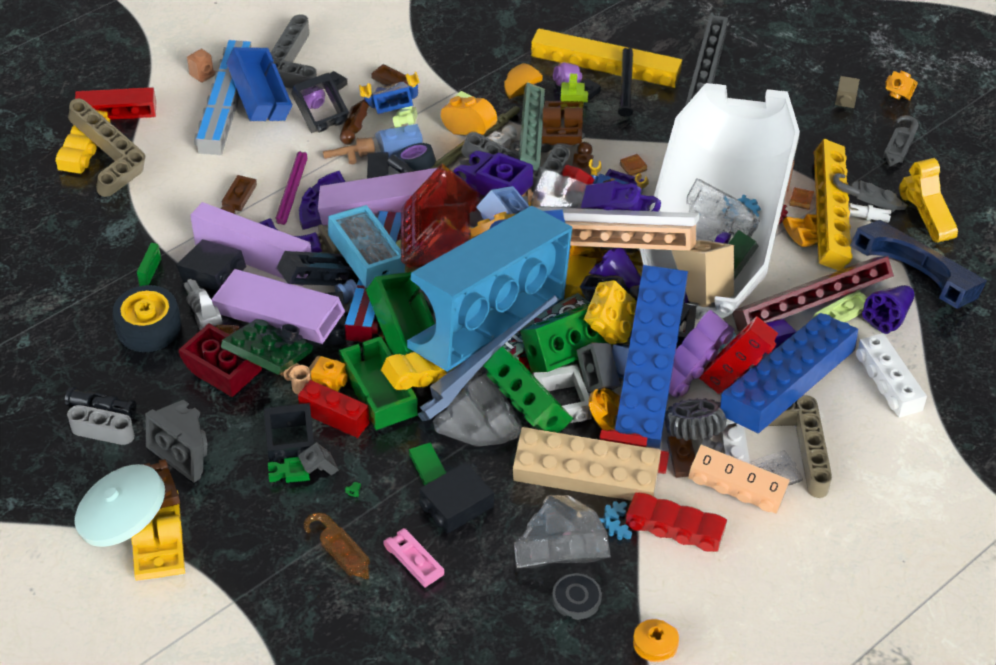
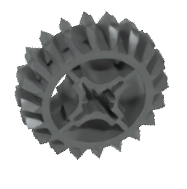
[665,398,727,441]

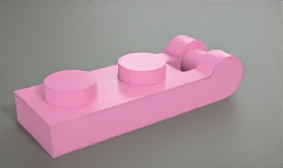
[383,528,444,587]

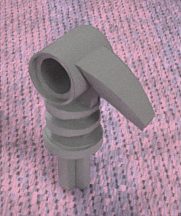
[184,279,222,330]

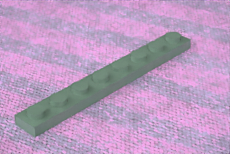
[518,82,545,171]

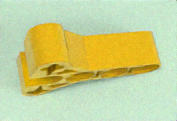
[899,158,958,243]

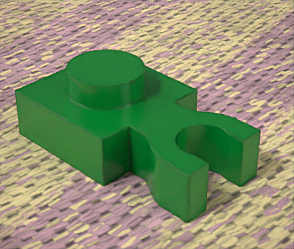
[268,457,310,483]

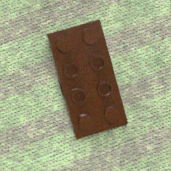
[542,101,583,145]

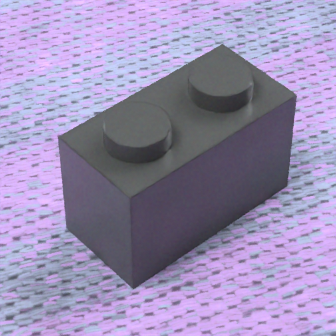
[577,343,621,393]

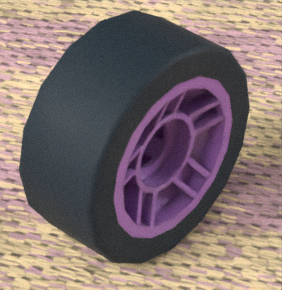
[397,143,436,171]

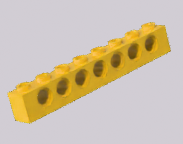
[814,139,853,271]

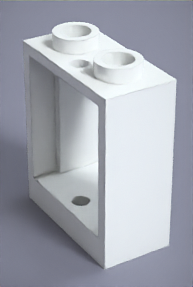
[533,364,592,423]

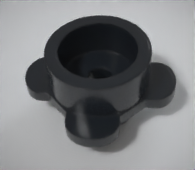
[276,324,303,344]

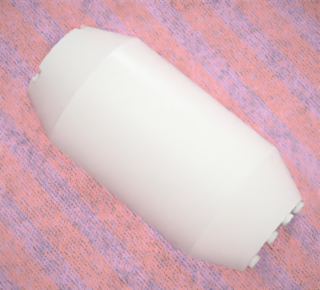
[639,83,800,319]

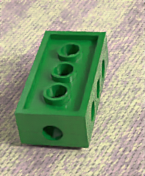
[520,303,614,373]
[483,346,574,433]

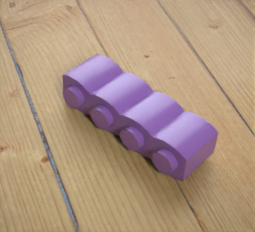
[669,310,735,398]

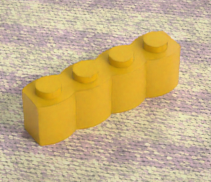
[56,110,110,174]
[381,352,463,390]

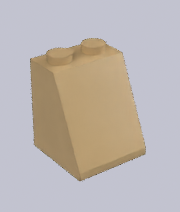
[672,240,734,307]

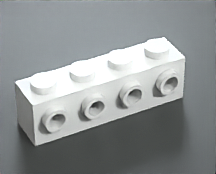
[856,333,927,418]

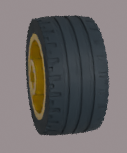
[113,285,181,352]

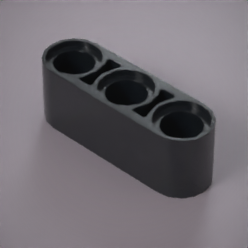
[367,152,389,179]

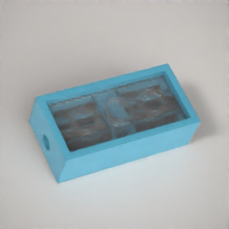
[328,205,406,288]

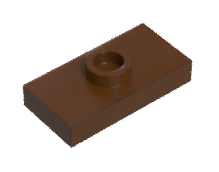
[371,64,408,86]
[667,436,696,478]

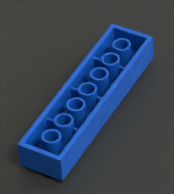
[615,265,688,449]
[720,312,858,434]

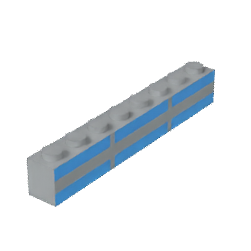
[194,40,252,155]

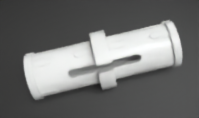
[849,203,891,223]

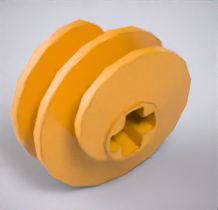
[633,619,679,662]

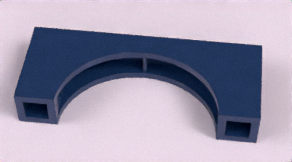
[850,220,987,309]

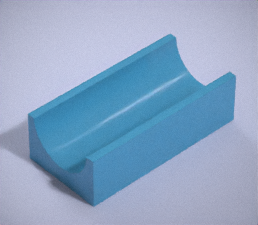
[407,206,572,372]

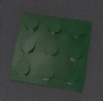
[221,319,313,375]

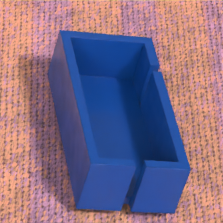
[226,47,293,121]

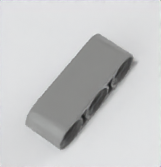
[67,405,135,445]

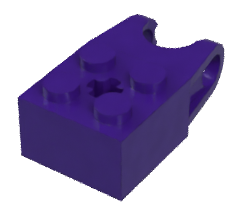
[453,151,533,196]
[580,181,661,212]

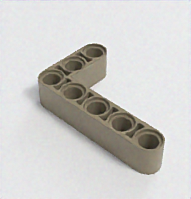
[68,99,146,197]
[768,395,832,498]

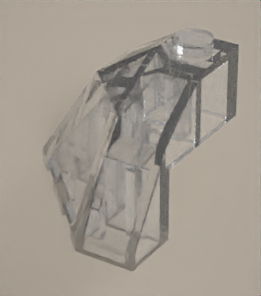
[531,168,589,209]
[686,178,760,244]
[433,366,522,446]
[514,495,610,568]

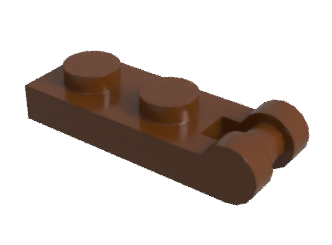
[142,459,180,509]

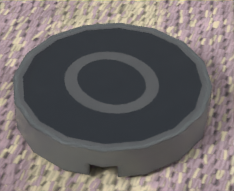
[552,573,602,620]

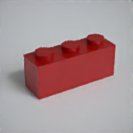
[298,380,370,438]

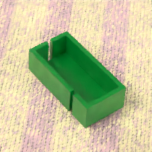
[366,272,435,356]
[340,336,418,430]

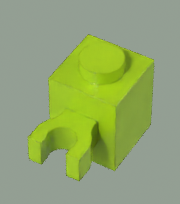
[561,73,588,106]

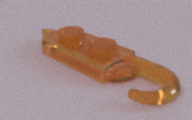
[304,513,370,580]

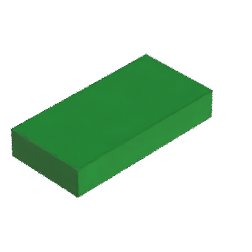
[137,243,161,286]
[409,442,446,485]

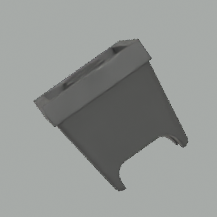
[145,400,207,482]

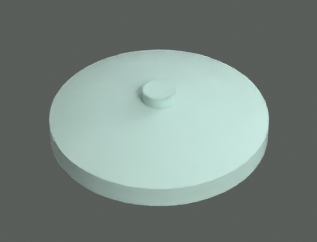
[75,464,165,547]

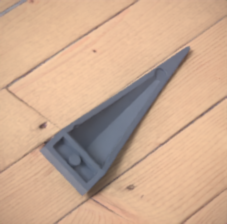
[418,295,558,421]

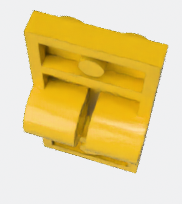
[131,490,185,581]

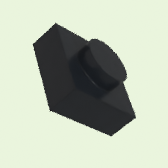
[329,71,348,91]
[580,78,601,100]

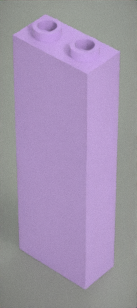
[318,168,447,226]
[190,202,311,286]
[211,269,345,344]

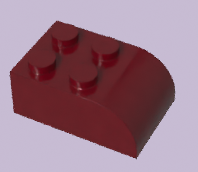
[179,323,262,397]

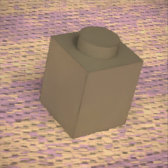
[835,76,860,108]

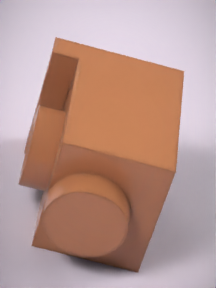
[187,48,216,83]

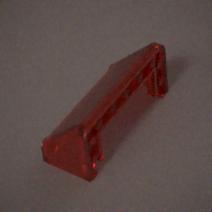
[401,164,480,268]

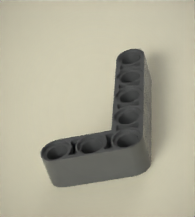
[271,14,317,89]
[461,132,570,192]

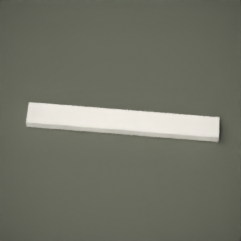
[536,207,699,226]

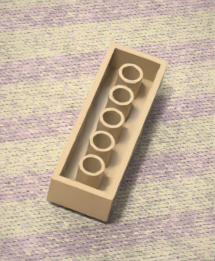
[513,427,661,501]

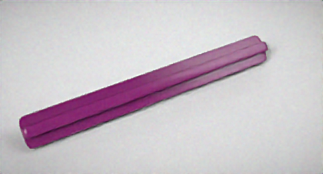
[275,151,308,225]

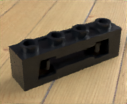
[276,251,359,286]

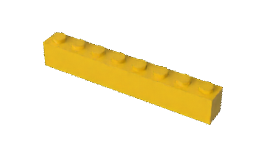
[531,28,682,88]

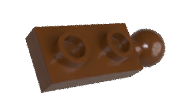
[340,99,369,145]
[572,142,594,175]
[220,175,257,214]

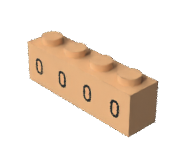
[688,445,790,514]

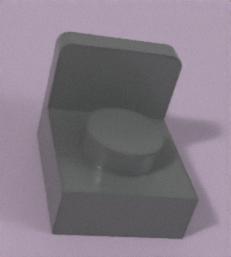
[299,442,339,476]

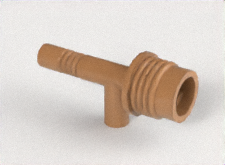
[323,137,376,164]

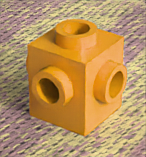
[885,71,918,101]
[311,356,348,392]

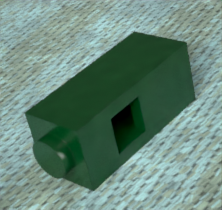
[729,230,759,280]

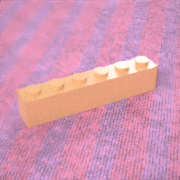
[565,221,696,251]

